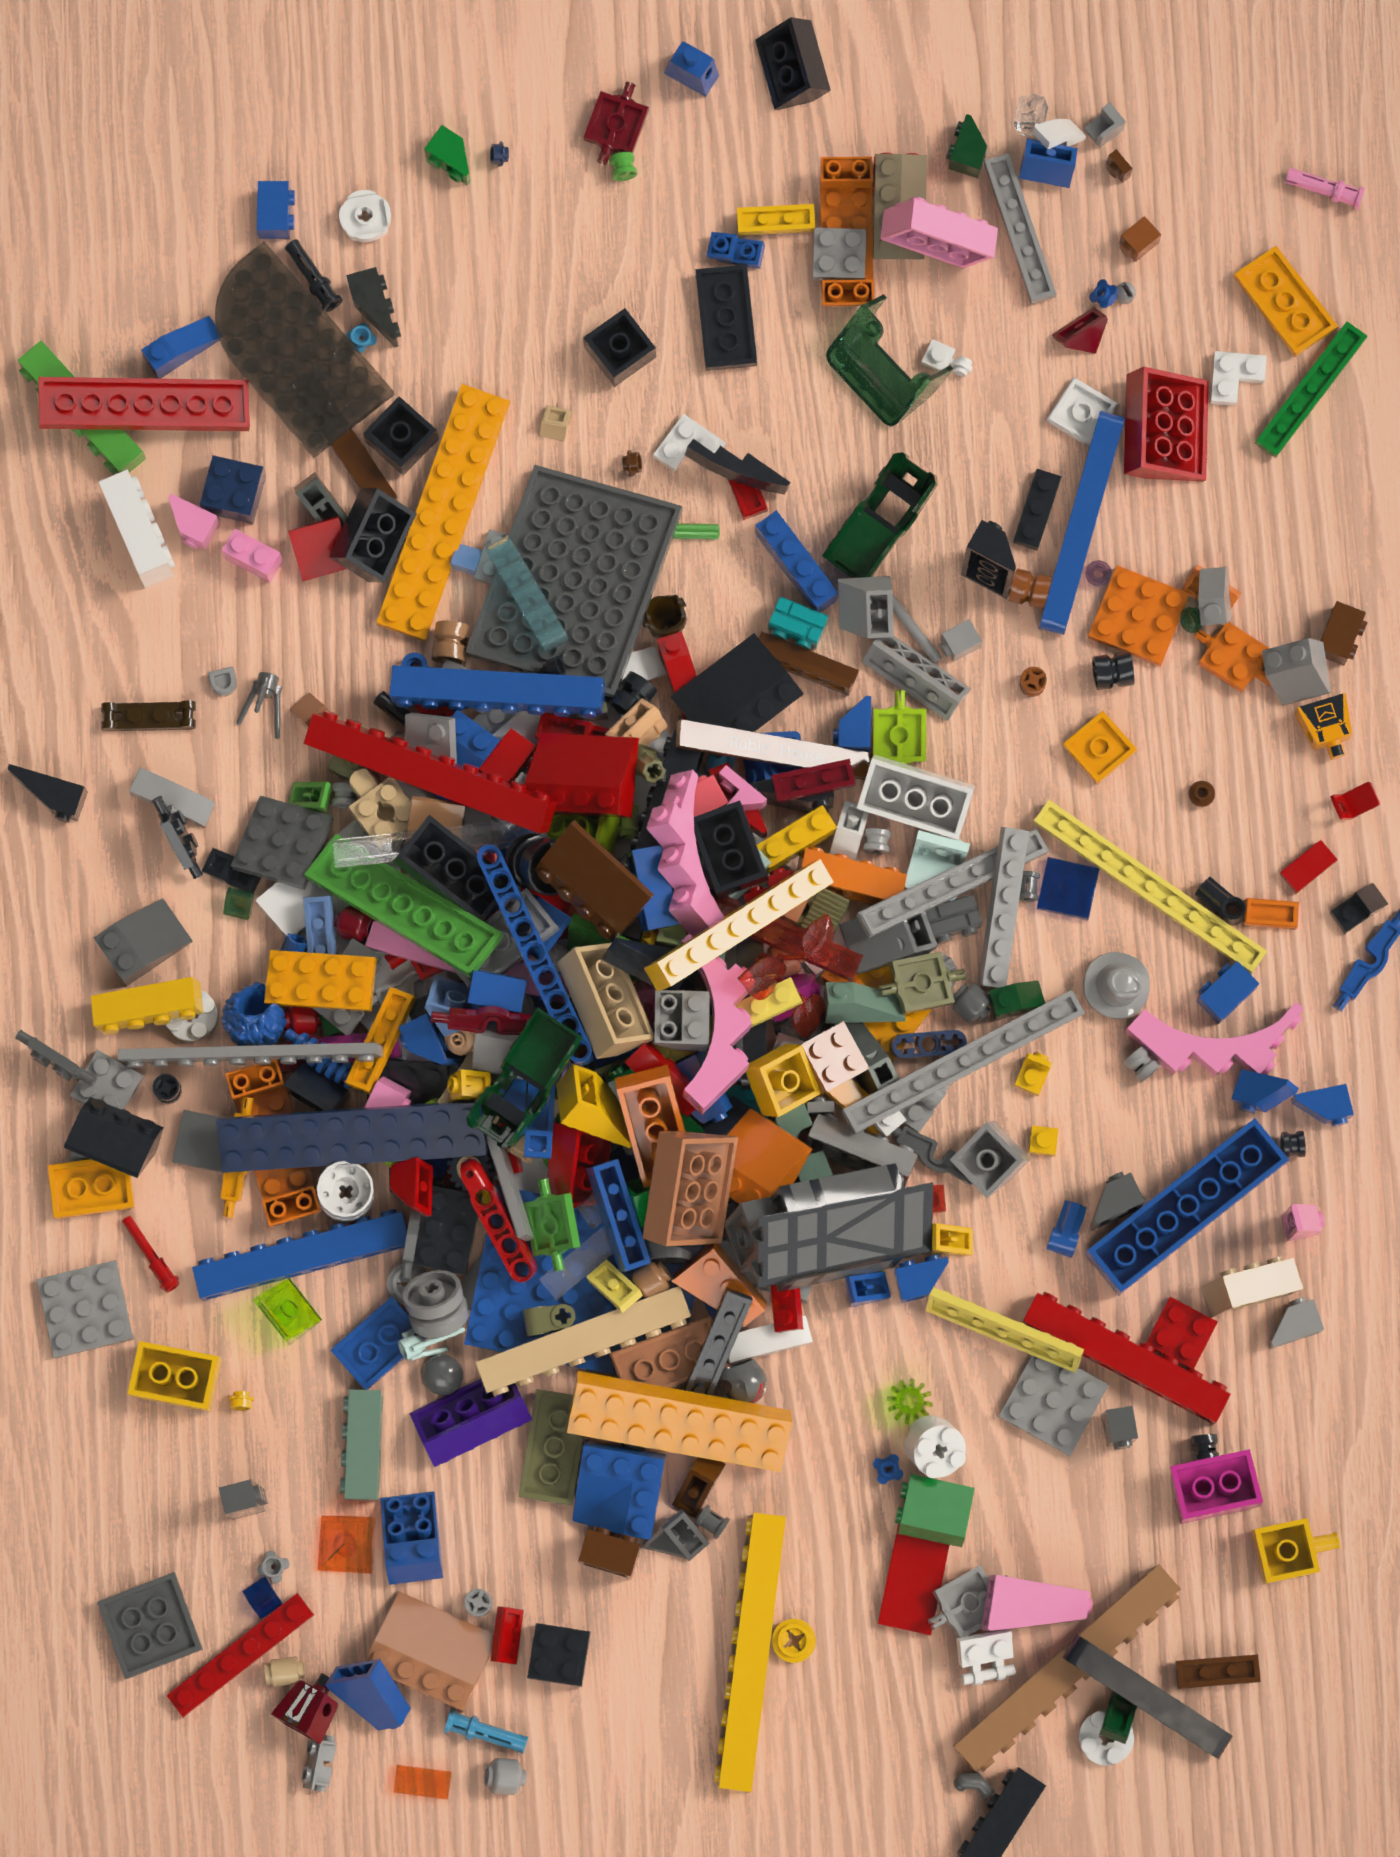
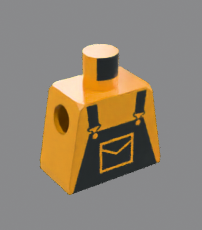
[1294,693,1352,760]

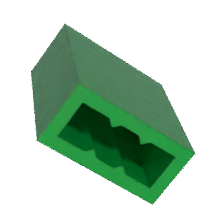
[895,1474,975,1548]

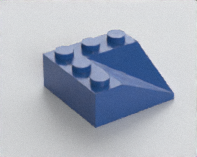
[572,1440,666,1540]

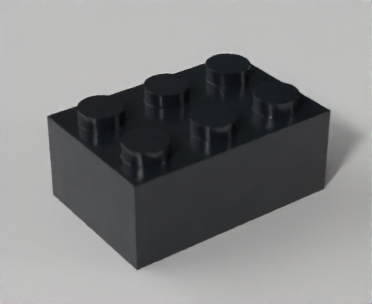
[329,488,417,583]
[694,800,770,899]
[413,1184,483,1275]

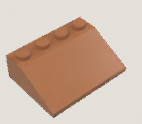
[643,1131,738,1246]
[365,1591,494,1712]

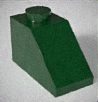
[988,980,1046,1021]

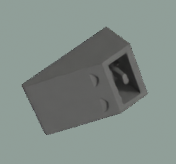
[839,912,938,975]

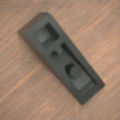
[294,472,348,528]

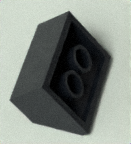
[755,17,831,110]
[64,1097,164,1178]

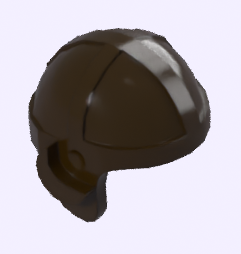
[642,594,687,639]

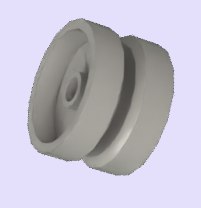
[403,1270,469,1338]

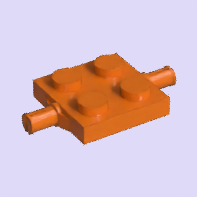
[1194,622,1270,693]

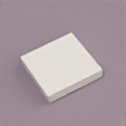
[1046,377,1118,448]

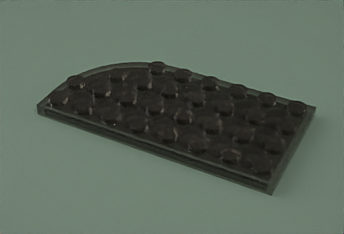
[215,241,395,458]

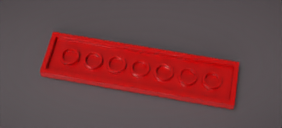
[38,377,250,431]

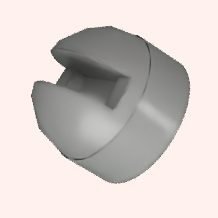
[1116,282,1136,304]

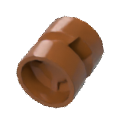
[1008,568,1052,610]

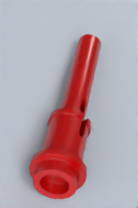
[122,1215,180,1293]

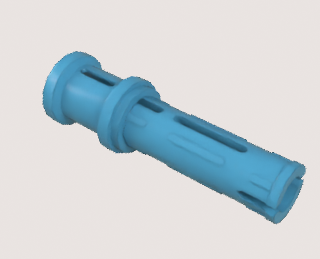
[444,1708,528,1754]

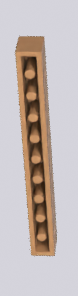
[953,1564,1181,1772]

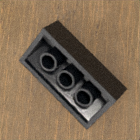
[961,520,1016,599]
[392,815,509,921]

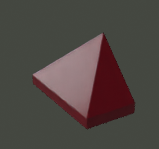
[1052,307,1108,354]

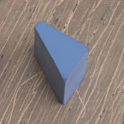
[450,544,483,575]

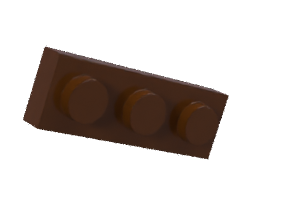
[1175,1654,1261,1689]

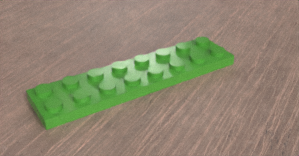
[304,834,504,978]

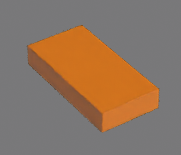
[1244,898,1299,930]

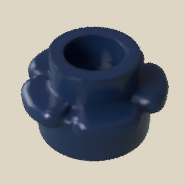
[490,141,509,167]

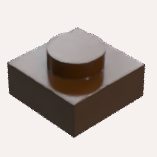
[1106,149,1133,183]

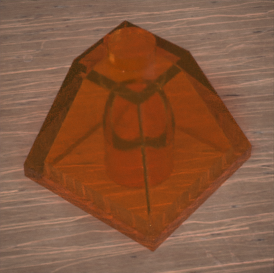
[317,1516,376,1574]

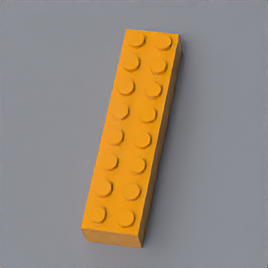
[567,1371,792,1472]

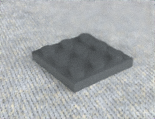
[231,796,334,890]
[97,1572,203,1680]

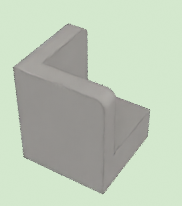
[1085,102,1126,148]

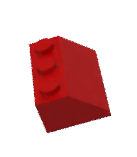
[547,1121,611,1208]

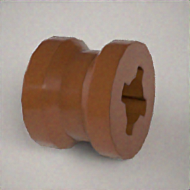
[1019,667,1047,697]

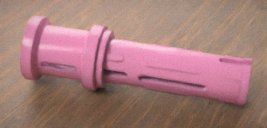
[1285,167,1365,210]

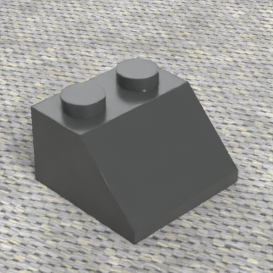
[1090,1171,1145,1231]

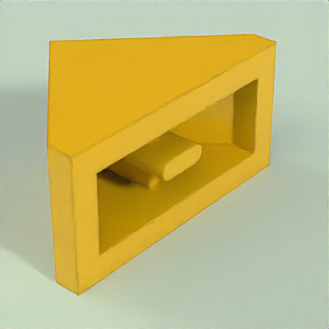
[931,1223,973,1255]

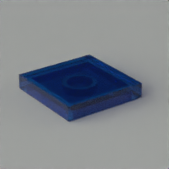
[1036,857,1100,921]

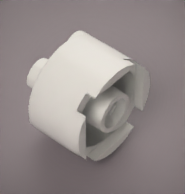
[904,1415,966,1478]

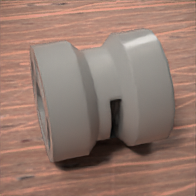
[1123,1046,1161,1083]

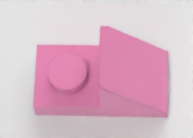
[719,765,767,810]

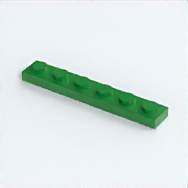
[1255,321,1368,458]

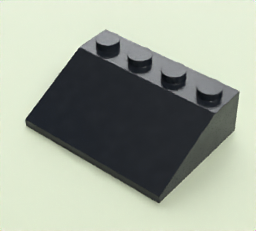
[670,633,804,760]

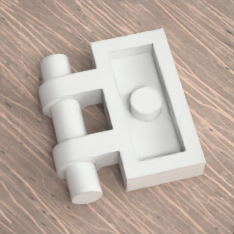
[956,1629,1016,1686]

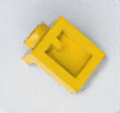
[1014,1052,1052,1096]
[447,1069,491,1102]

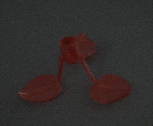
[738,913,834,1038]

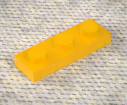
[737,204,815,236]

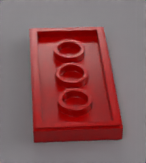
[878,1524,950,1636]

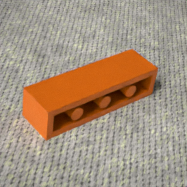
[796,847,907,906]

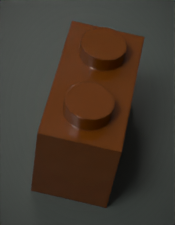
[1320,601,1368,666]

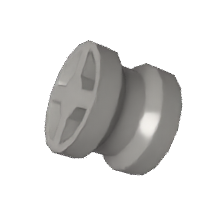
[332,782,357,809]
[863,828,891,855]
[464,1589,492,1617]

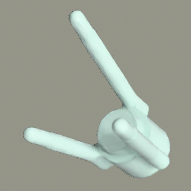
[398,1327,465,1361]

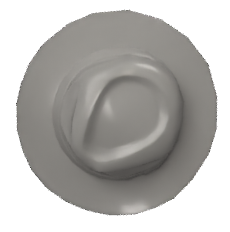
[1083,952,1150,1019]

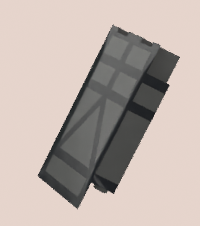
[724,1163,933,1292]

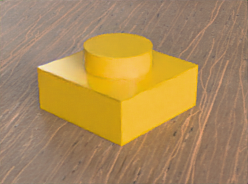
[1029,1125,1059,1156]

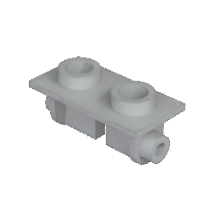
[301,1735,337,1792]

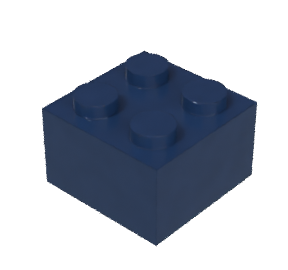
[200,455,266,524]

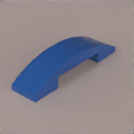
[524,1082,556,1159]

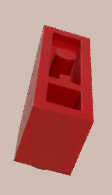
[657,631,697,720]

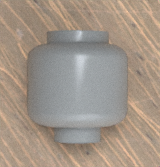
[484,1758,526,1795]

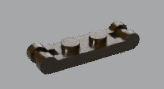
[101,700,196,731]

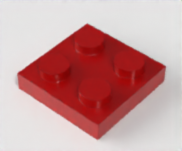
[1145,1297,1218,1369]

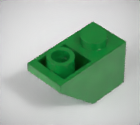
[424,125,470,185]

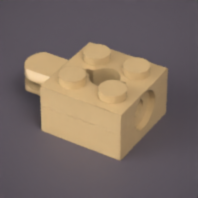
[348,769,411,855]

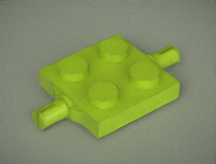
[873,690,926,764]

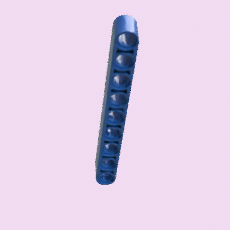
[1039,411,1125,635]
[477,844,594,1066]

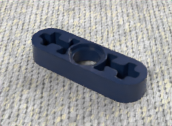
[889,1030,967,1058]

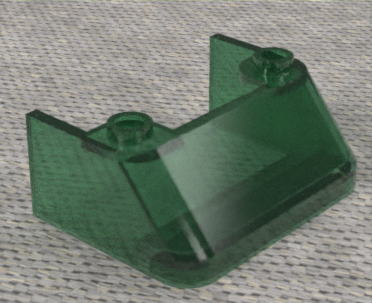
[826,294,953,426]

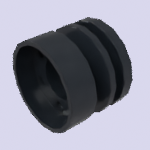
[505,833,558,896]

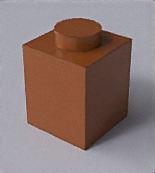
[1119,216,1162,262]

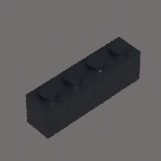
[957,1767,1046,1857]

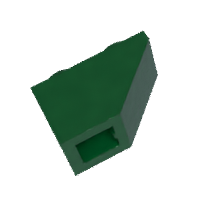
[946,114,987,178]

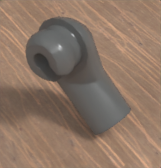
[953,1772,995,1800]

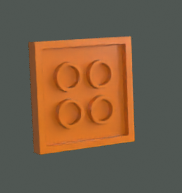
[1088,565,1190,667]

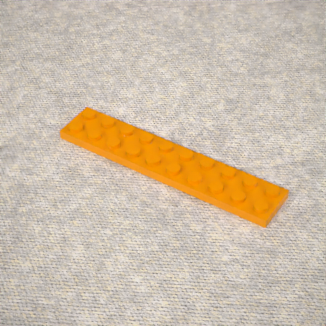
[376,384,511,642]

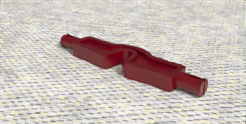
[431,1006,532,1035]

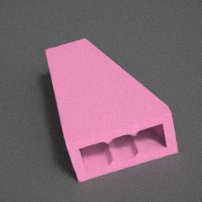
[981,1575,1092,1631]

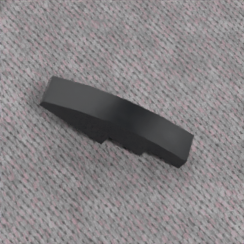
[685,439,791,495]

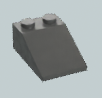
[94,898,193,986]

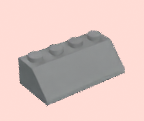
[806,1114,918,1187]

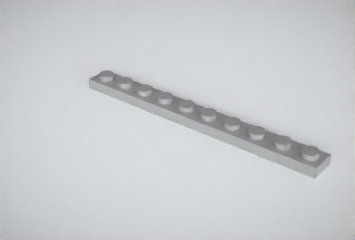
[841,990,1085,1135]
[118,1043,383,1068]

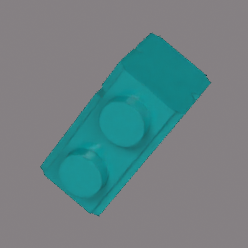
[768,596,829,650]

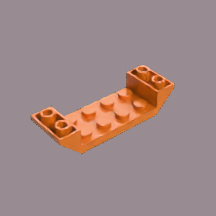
[820,156,874,307]
[225,1060,321,1227]

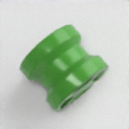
[609,152,638,181]

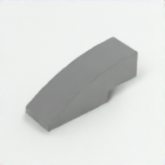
[129,768,216,827]

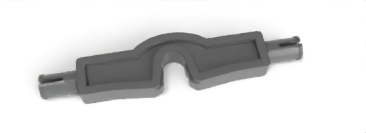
[890,1126,973,1186]
[399,1208,421,1282]

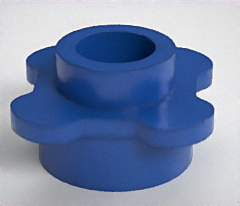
[1089,279,1118,308]
[873,1454,903,1484]

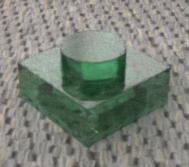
[223,887,254,921]

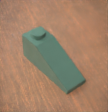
[823,982,905,1023]

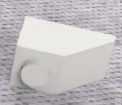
[830,801,869,860]

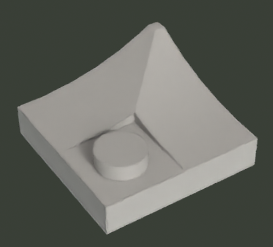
[405,713,457,764]

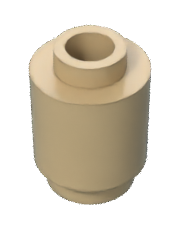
[264,1656,305,1687]

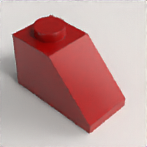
[389,1157,433,1217]

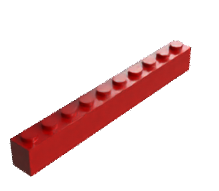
[303,710,558,833]

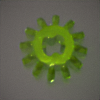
[886,1378,933,1425]

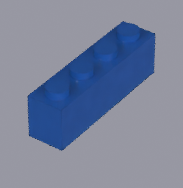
[755,510,838,613]
[586,1159,651,1272]

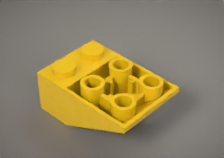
[556,1064,632,1148]

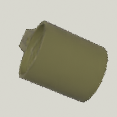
[636,744,666,783]

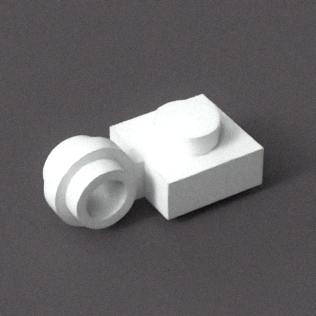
[921,339,973,377]

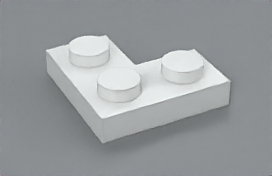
[1210,351,1267,406]
[653,414,726,472]

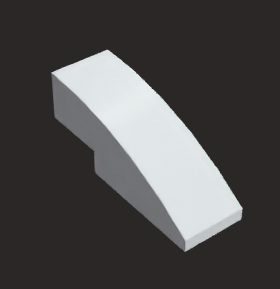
[727,1316,813,1364]

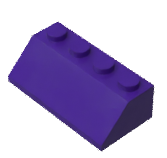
[409,1379,533,1467]

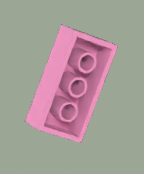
[880,197,998,268]

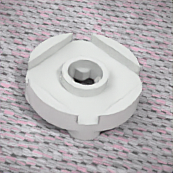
[339,190,391,242]
[166,990,219,1043]
[1078,1710,1134,1766]

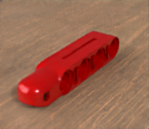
[461,1158,537,1282]

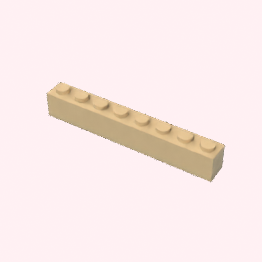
[475,1286,691,1396]

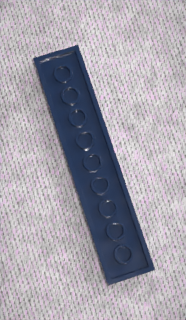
[216,1100,488,1173]

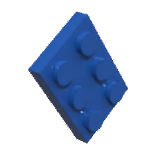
[331,1296,427,1390]

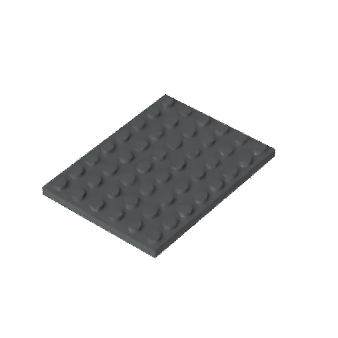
[466,465,683,697]

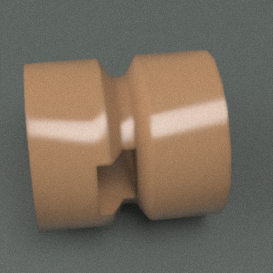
[431,620,469,665]

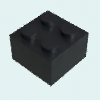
[583,308,656,387]
[363,396,439,476]
[527,1623,591,1687]

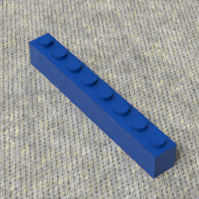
[389,665,606,718]
[192,1209,407,1301]

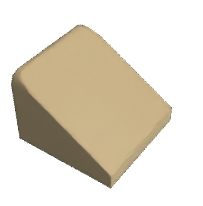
[540,405,572,441]

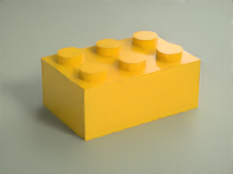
[127,1341,222,1412]

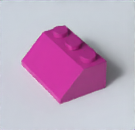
[1170,1449,1263,1524]

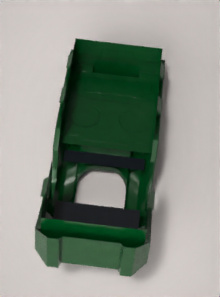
[822,452,938,578]
[466,1008,584,1149]

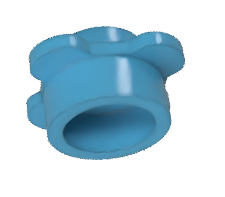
[346,323,377,353]

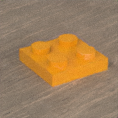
[1063,711,1138,785]

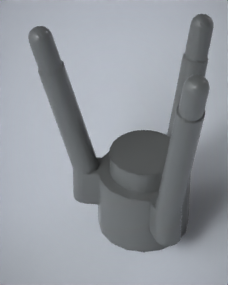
[237,672,282,739]

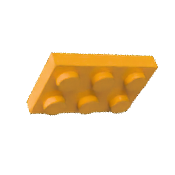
[48,1159,135,1219]

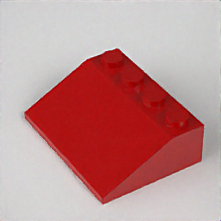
[1124,366,1209,482]
[524,733,639,818]

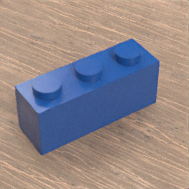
[625,845,679,932]

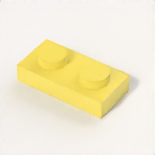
[586,1259,643,1313]

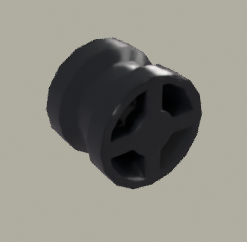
[1280,1131,1306,1158]

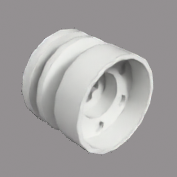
[317,1161,374,1223]

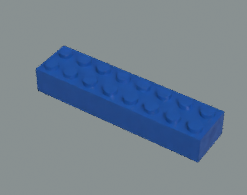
[1085,1118,1289,1296]

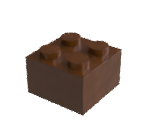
[578,1526,641,1579]

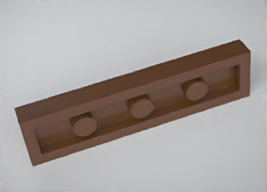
[759,632,859,696]

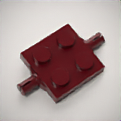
[584,82,649,165]

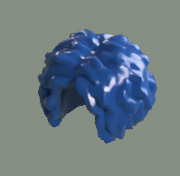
[221,982,287,1046]

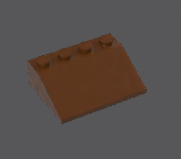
[534,820,654,942]

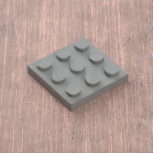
[37,1260,134,1359]
[998,1355,1109,1457]

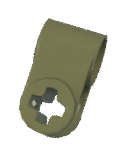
[522,1304,575,1336]

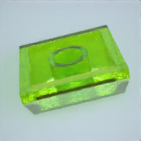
[253,1278,322,1346]

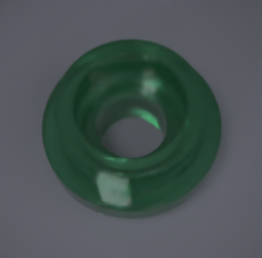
[1180,607,1203,633]

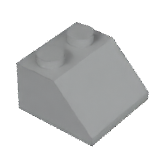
[1262,638,1331,705]
[950,1121,1031,1198]

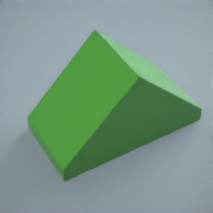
[288,782,333,814]

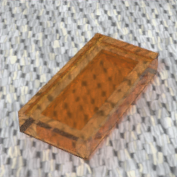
[393,1765,452,1799]

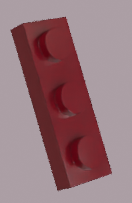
[771,759,856,803]

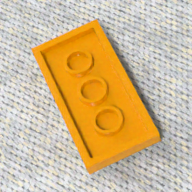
[1234,246,1338,358]
[264,950,377,1012]

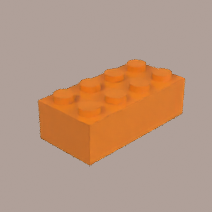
[615,1065,686,1188]

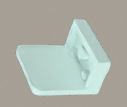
[905,830,970,901]

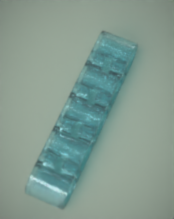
[485,535,569,653]

